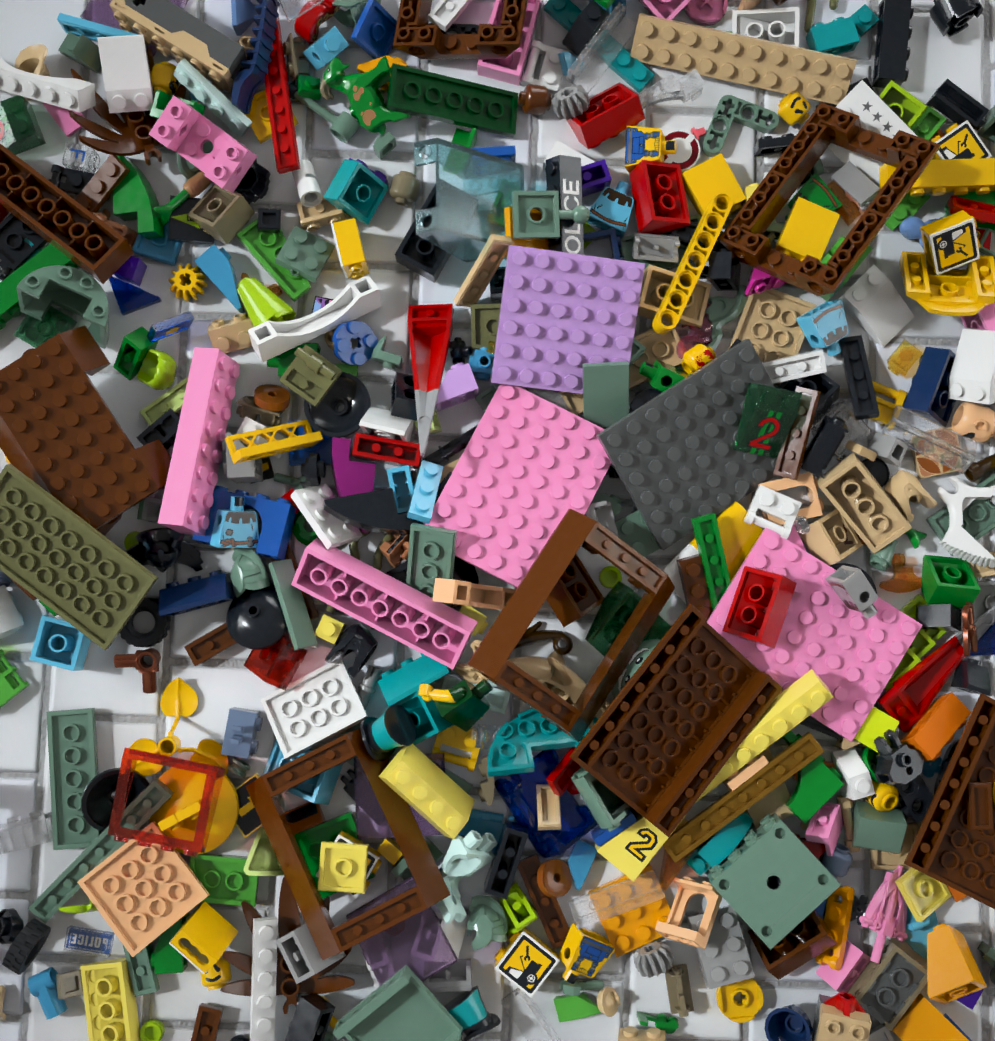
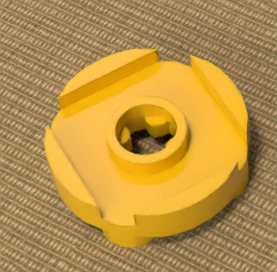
[716,978,764,1023]

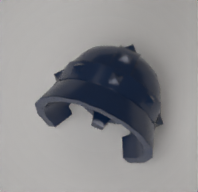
[765,1004,813,1041]

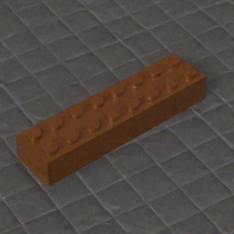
[0,144,134,284]

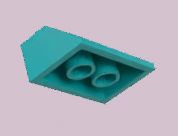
[377,653,451,707]

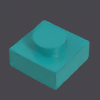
[850,4,880,37]

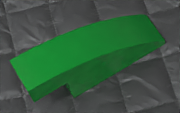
[113,156,165,240]

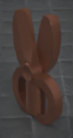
[962,602,978,656]

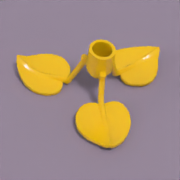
[122,678,229,776]

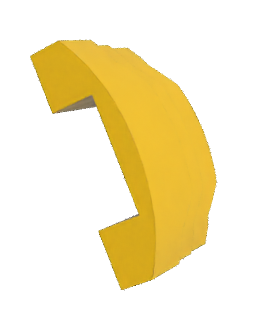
[899,251,995,316]

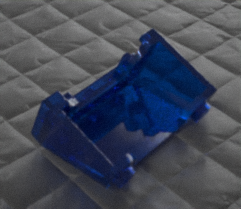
[494,749,598,858]

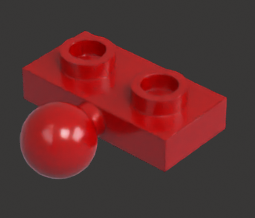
[546,747,581,797]

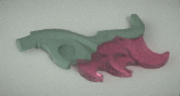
[676,285,747,359]

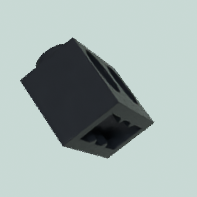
[391,372,417,421]
[136,408,180,450]
[894,770,933,823]

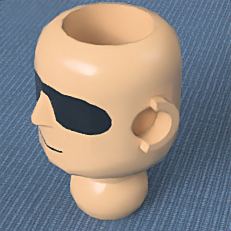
[952,402,995,443]

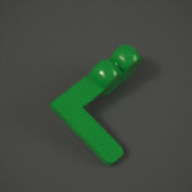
[636,1011,679,1034]

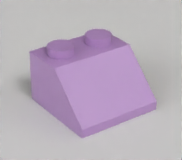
[436,362,479,412]

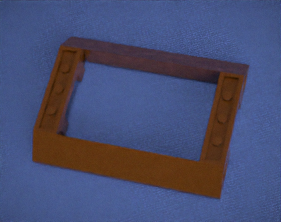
[393,0,527,59]
[719,102,940,296]
[467,509,675,742]
[245,728,451,960]

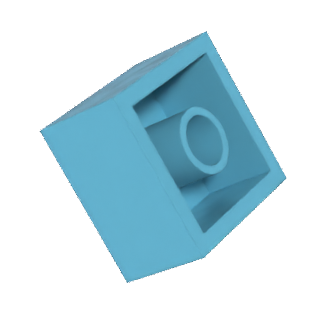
[29,615,91,671]

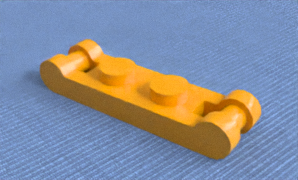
[815,886,855,971]

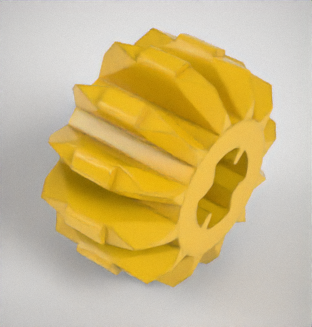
[168,263,207,302]

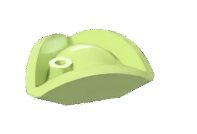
[243,827,284,876]

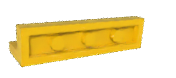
[225,419,323,464]

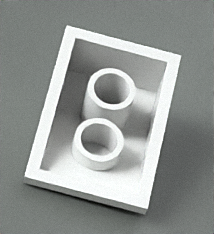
[732,7,800,47]
[97,34,154,113]
[838,265,915,347]
[948,328,995,405]
[359,405,415,442]

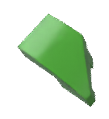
[553,992,601,1022]

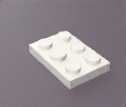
[290,483,362,550]

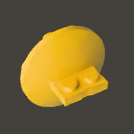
[149,761,239,854]

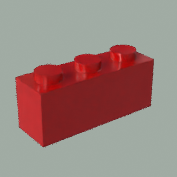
[352,433,422,470]

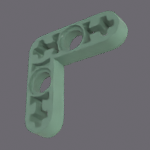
[702,95,779,157]

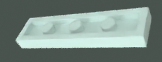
[173,58,252,138]

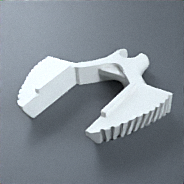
[937,476,995,568]

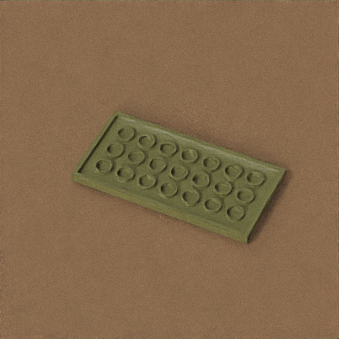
[0,464,158,650]

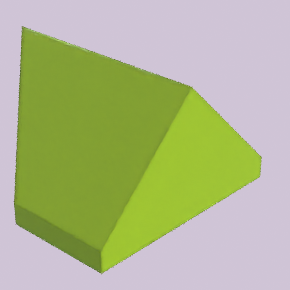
[500,882,538,935]

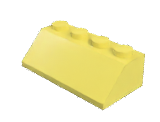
[378,744,475,840]

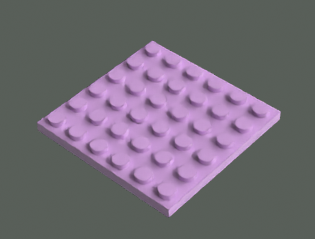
[491,245,645,394]

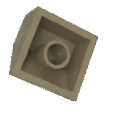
[187,184,255,244]

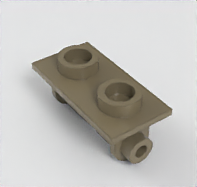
[283,33,310,82]
[236,396,285,427]
[665,964,694,1017]

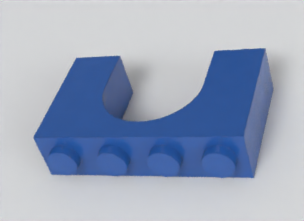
[192,485,297,560]

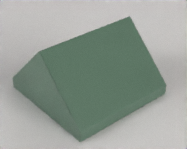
[852,800,907,854]

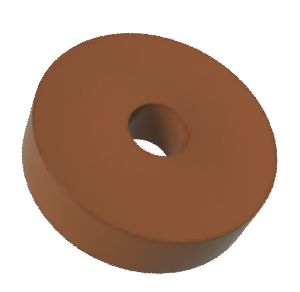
[253,384,290,411]
[537,859,572,898]

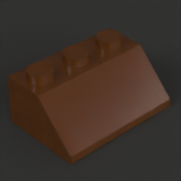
[546,554,606,627]
[747,909,837,980]

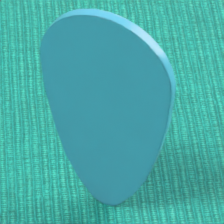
[905,905,938,959]

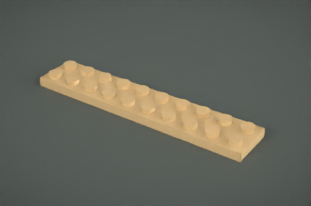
[630,13,857,105]

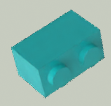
[805,16,860,55]

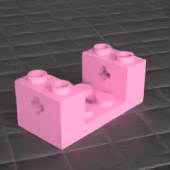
[149,95,257,193]

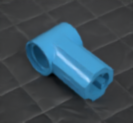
[28,967,68,1019]

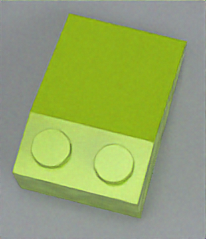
[879,80,928,128]

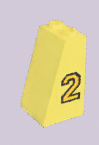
[593,812,686,882]

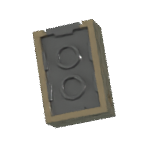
[847,938,928,1031]

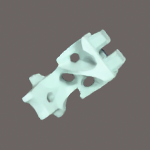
[436,830,497,924]

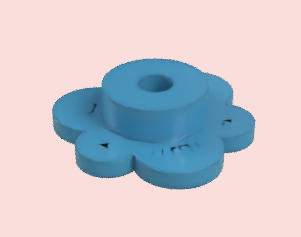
[922,756,942,778]

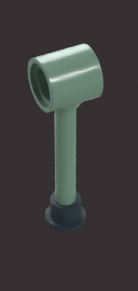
[288,80,360,143]

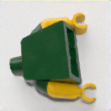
[418,679,493,732]

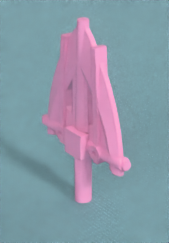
[859,865,908,964]

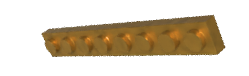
[662,732,825,863]

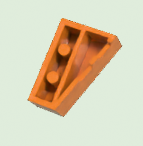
[900,692,971,761]

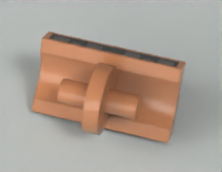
[380,534,410,568]

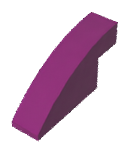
[331,437,376,534]

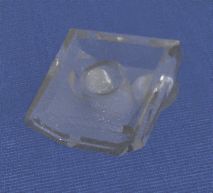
[811,399,873,462]

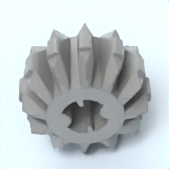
[551,84,590,120]
[633,940,674,978]

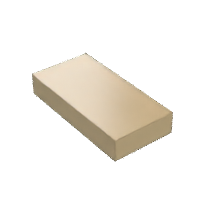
[536,784,561,830]

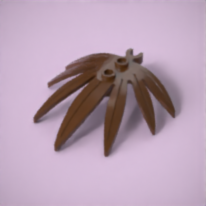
[69,48,201,166]
[220,876,355,1014]

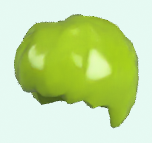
[137,349,177,390]

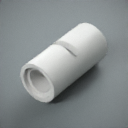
[292,160,322,207]

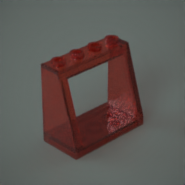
[108,748,225,857]

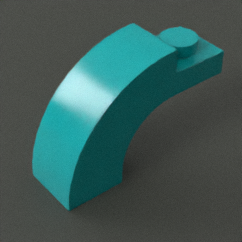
[684,811,753,876]

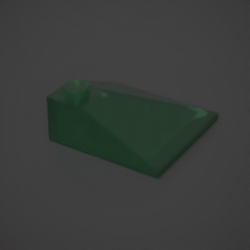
[585,581,671,657]

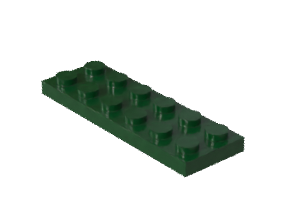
[387,63,518,138]

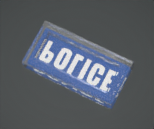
[63,925,115,958]

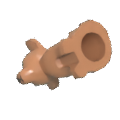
[92,209,138,247]

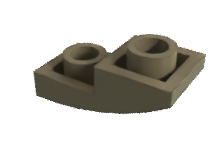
[477,755,494,806]

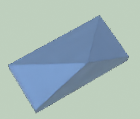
[231,0,258,36]

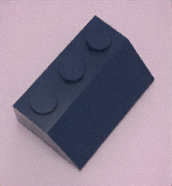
[903,347,956,428]
[159,570,235,617]

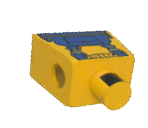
[625,126,677,174]
[559,923,615,984]

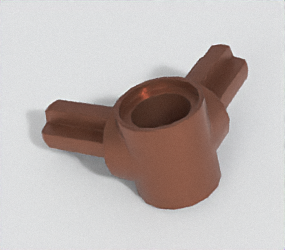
[114,648,161,694]

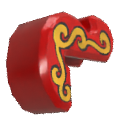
[294,0,340,44]

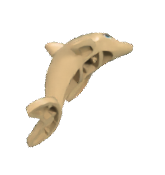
[454,640,594,729]

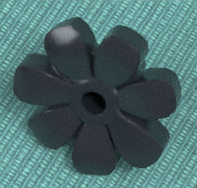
[449,337,473,365]
[850,895,870,925]

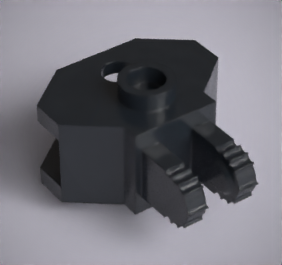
[874,729,925,785]

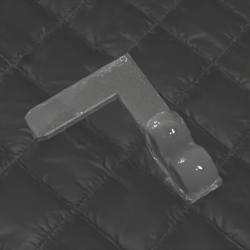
[794,516,821,534]

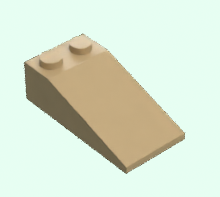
[817,452,912,554]

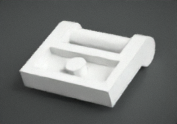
[520,40,569,94]
[744,485,802,540]

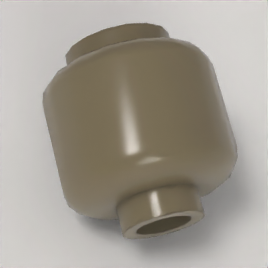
[389,171,420,206]

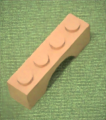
[432,578,516,611]

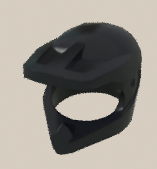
[325,623,378,678]

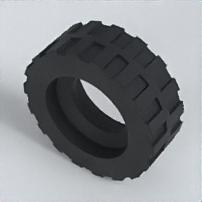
[120,598,171,647]
[2,918,51,975]

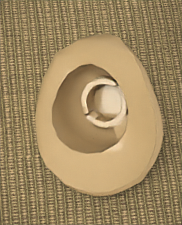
[14,44,50,101]

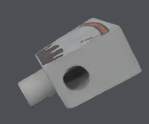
[826,565,878,619]

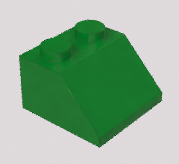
[921,555,981,609]

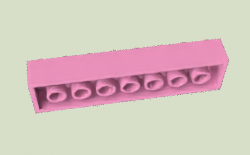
[158,347,240,536]
[291,538,478,670]

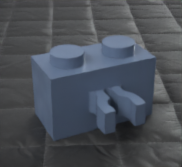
[221,707,263,759]

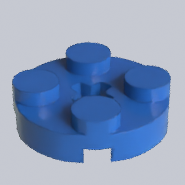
[332,321,378,365]

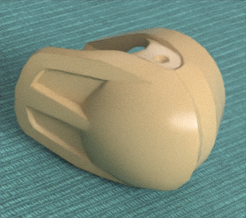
[883,470,937,523]

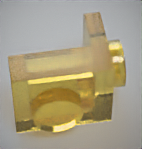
[887,339,923,376]

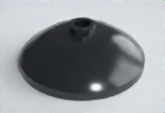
[304,372,371,438]
[226,585,288,650]
[81,768,150,832]

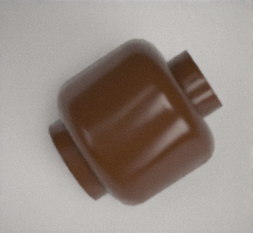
[518,84,552,115]

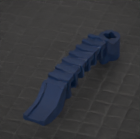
[232,0,280,114]

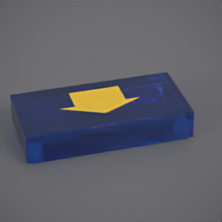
[147,311,194,343]

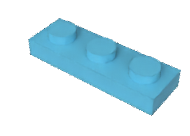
[407,460,444,524]

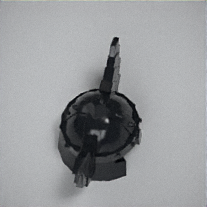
[126,528,203,572]

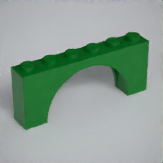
[782,730,844,823]

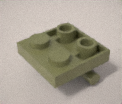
[279,344,343,408]

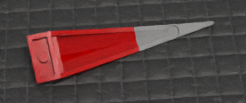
[407,304,454,458]
[877,606,995,733]

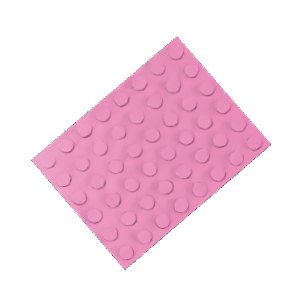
[424,384,611,588]
[707,528,922,742]

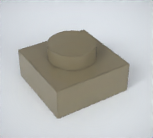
[56,969,83,1000]

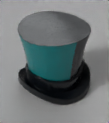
[360,704,416,761]
[444,986,501,1041]

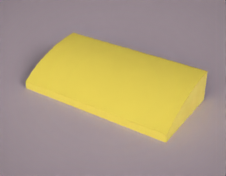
[80,957,141,1041]

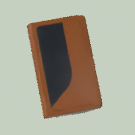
[284,802,326,834]

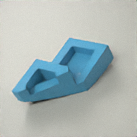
[568,839,597,891]

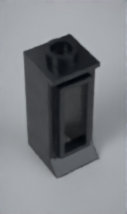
[925,78,989,131]
[801,415,849,479]

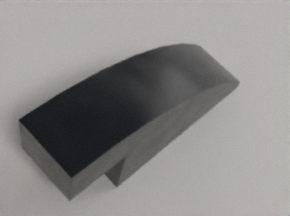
[323,488,423,535]

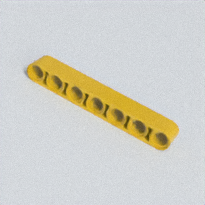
[652,193,733,335]

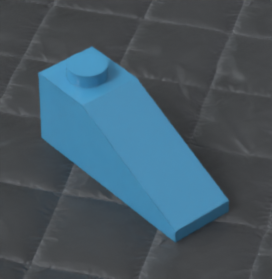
[194,244,245,313]

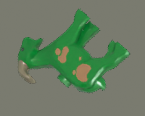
[320,56,412,135]

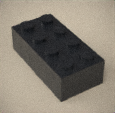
[395,179,478,283]

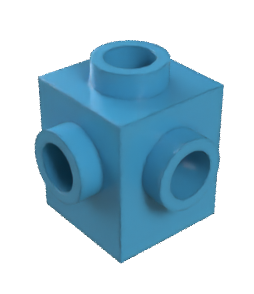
[469,347,494,381]

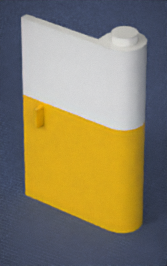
[662,501,763,605]

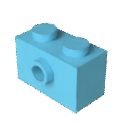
[386,465,416,514]

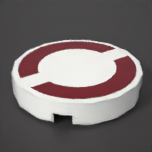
[664,129,701,173]

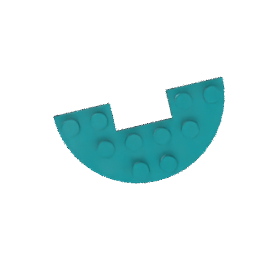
[487,708,598,777]

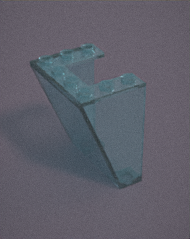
[414,138,524,262]

